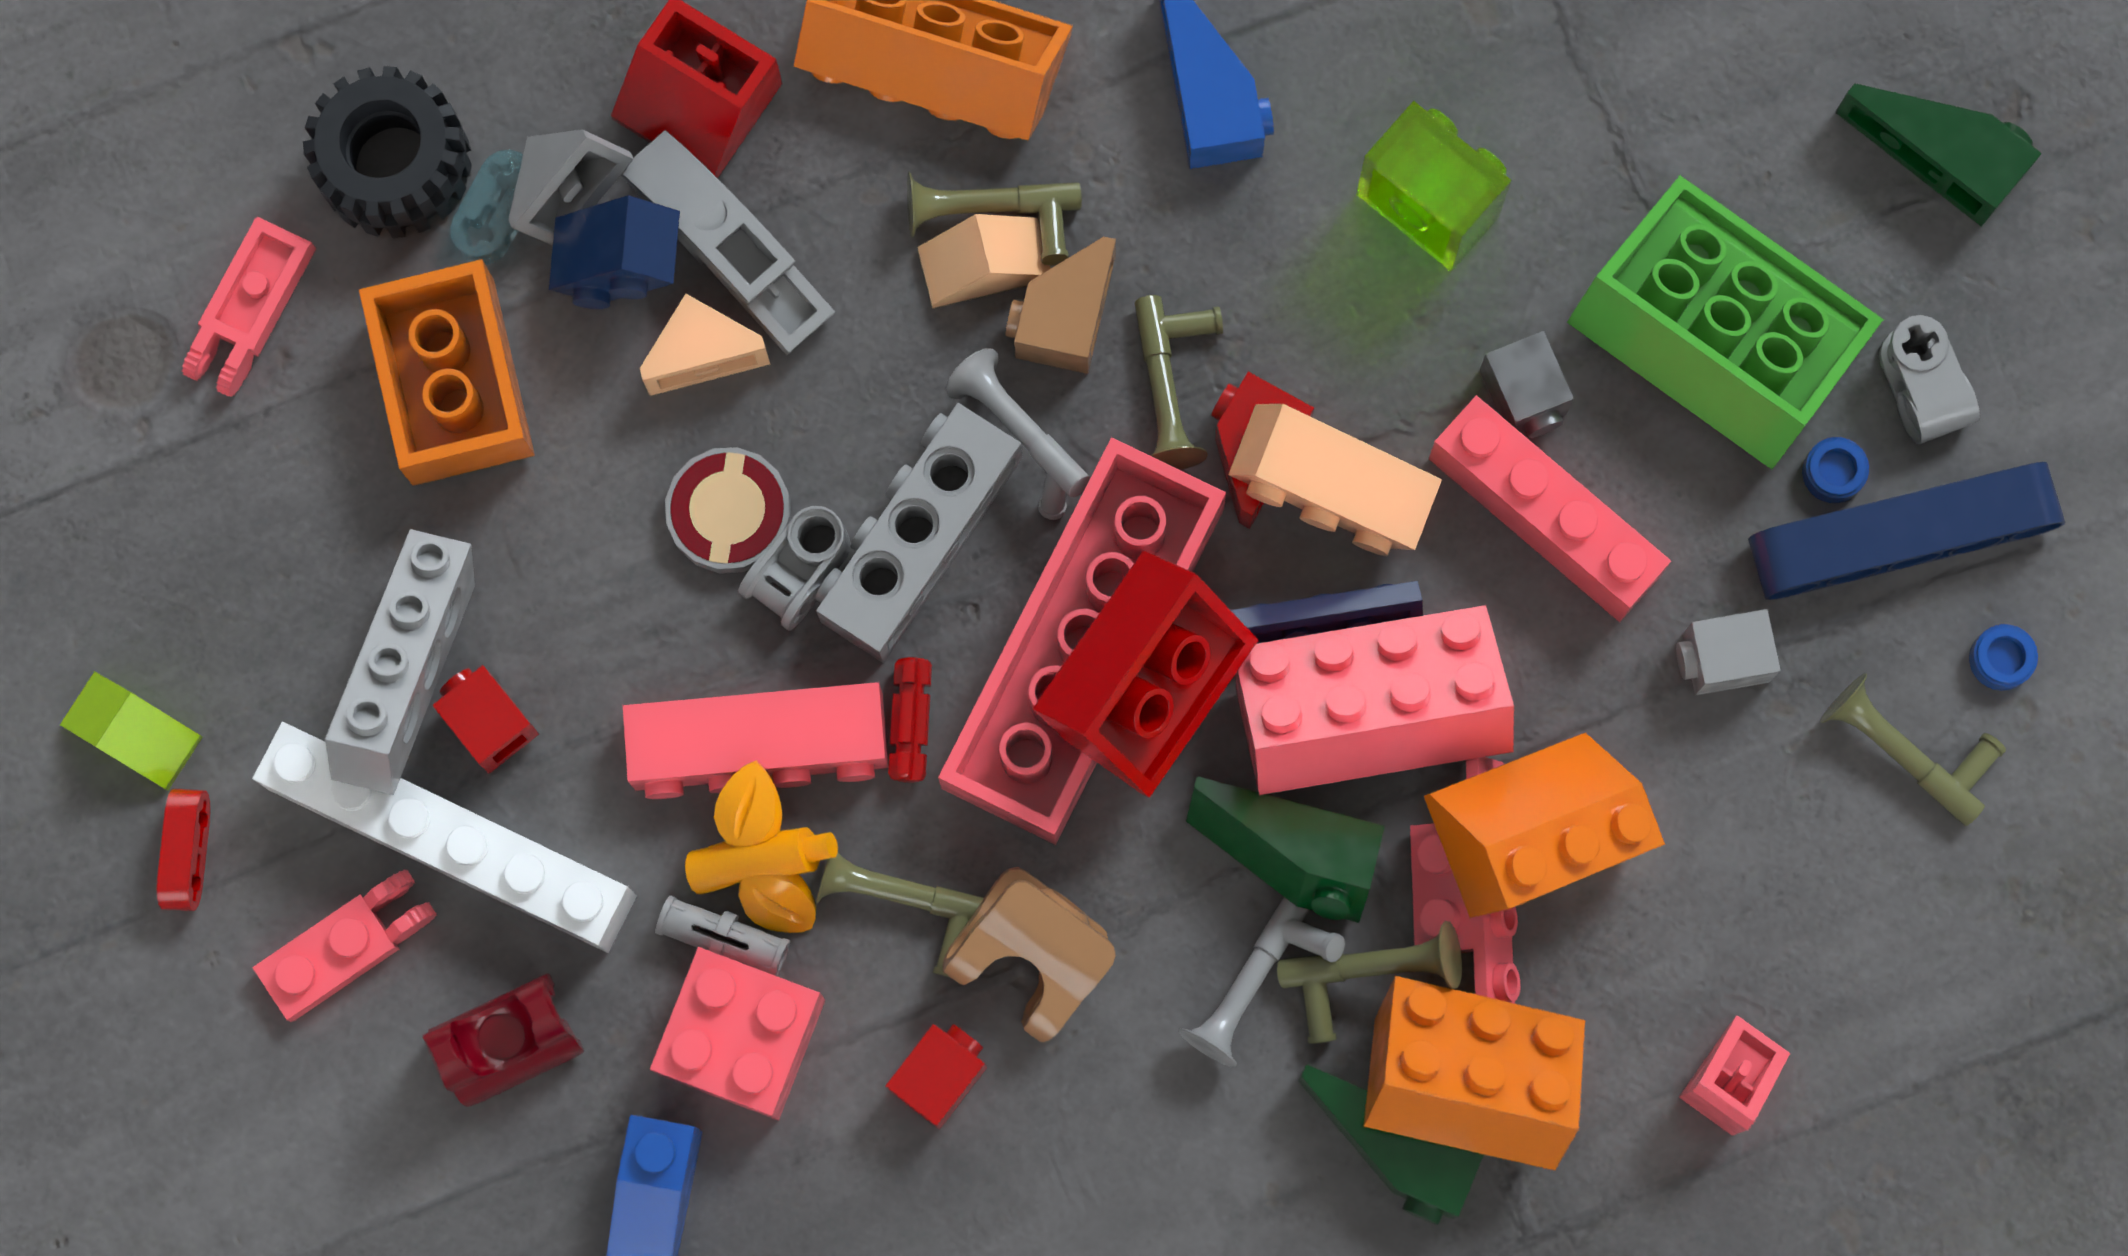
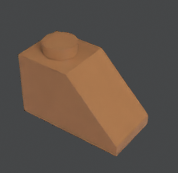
[1006,237,1116,374]

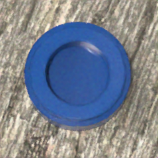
[1802,437,1869,503]
[1969,624,2038,691]

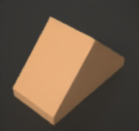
[917,214,1051,308]
[640,294,770,396]

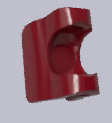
[422,973,585,1107]

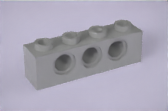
[815,403,1023,663]
[325,529,475,795]

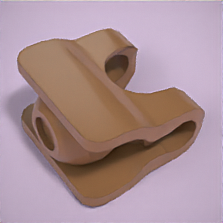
[942,867,1116,1042]

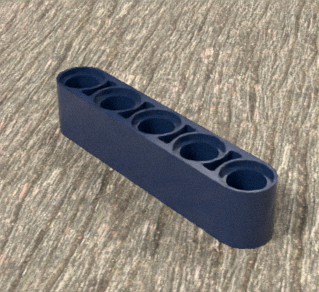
[1748,462,2066,600]

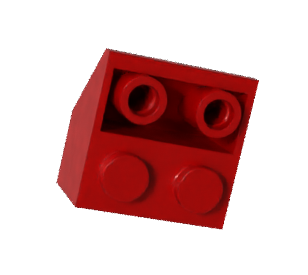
[611,0,783,179]

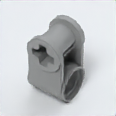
[1879,315,1980,444]
[738,506,850,631]

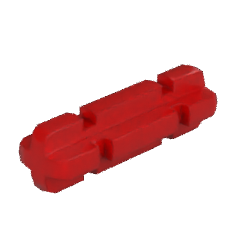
[888,657,932,783]

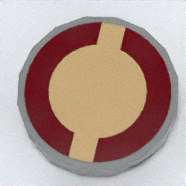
[665,447,791,574]

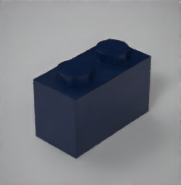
[549,195,680,309]

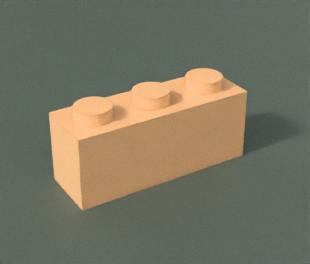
[1228,404,1442,556]

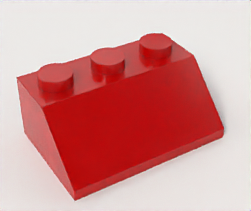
[1032,550,1259,798]

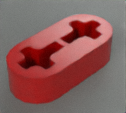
[157,789,211,911]

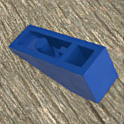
[1159,0,1274,169]
[606,1115,703,1256]

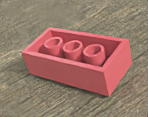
[1235,605,1514,795]

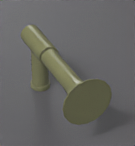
[907,172,1082,266]
[1134,295,1223,470]
[1820,673,2006,826]
[816,852,984,978]
[1277,921,1462,1043]

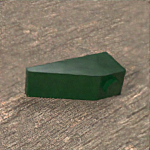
[1835,83,2042,227]
[1186,776,1385,923]
[1298,1064,1484,1225]

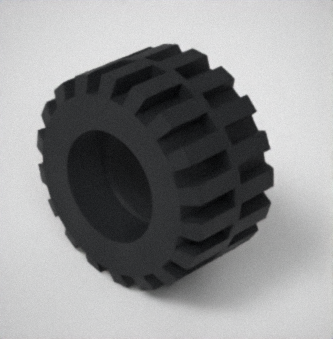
[303,66,472,238]

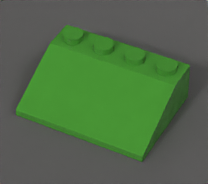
[1567,175,1884,470]

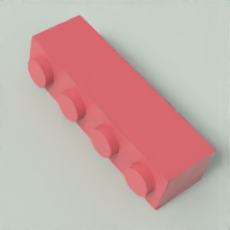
[1429,395,1671,623]
[622,682,889,799]

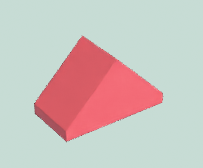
[1679,1015,1790,1136]

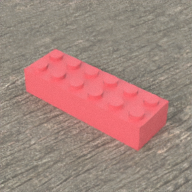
[938,437,1226,845]

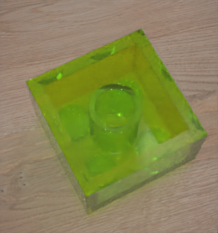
[1356,101,1512,272]

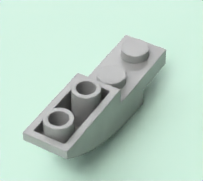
[621,130,835,355]

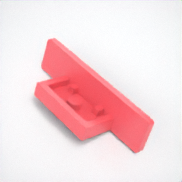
[1410,757,1520,1004]

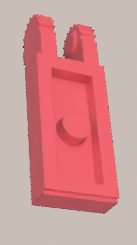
[182,217,316,397]
[252,869,437,1022]

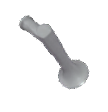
[946,348,1090,520]
[1179,897,1345,1067]

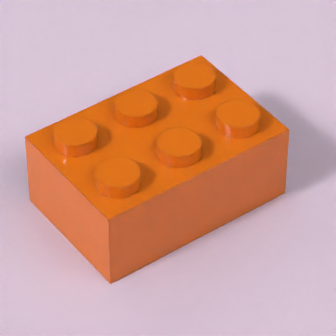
[359,259,535,486]
[1364,976,1585,1171]

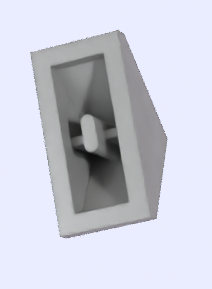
[508,129,634,245]

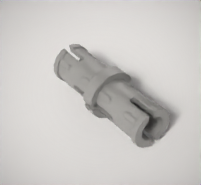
[655,896,791,977]

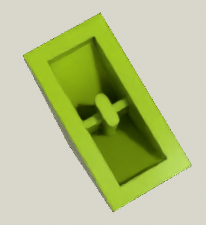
[60,671,203,791]

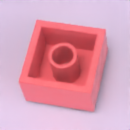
[650,947,825,1121]

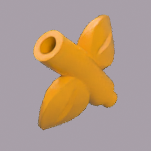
[685,760,838,933]

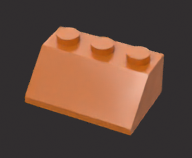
[1424,733,1665,918]

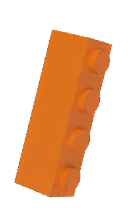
[793,0,1073,141]

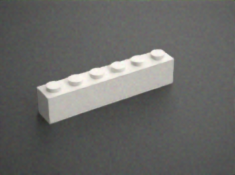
[252,721,637,953]

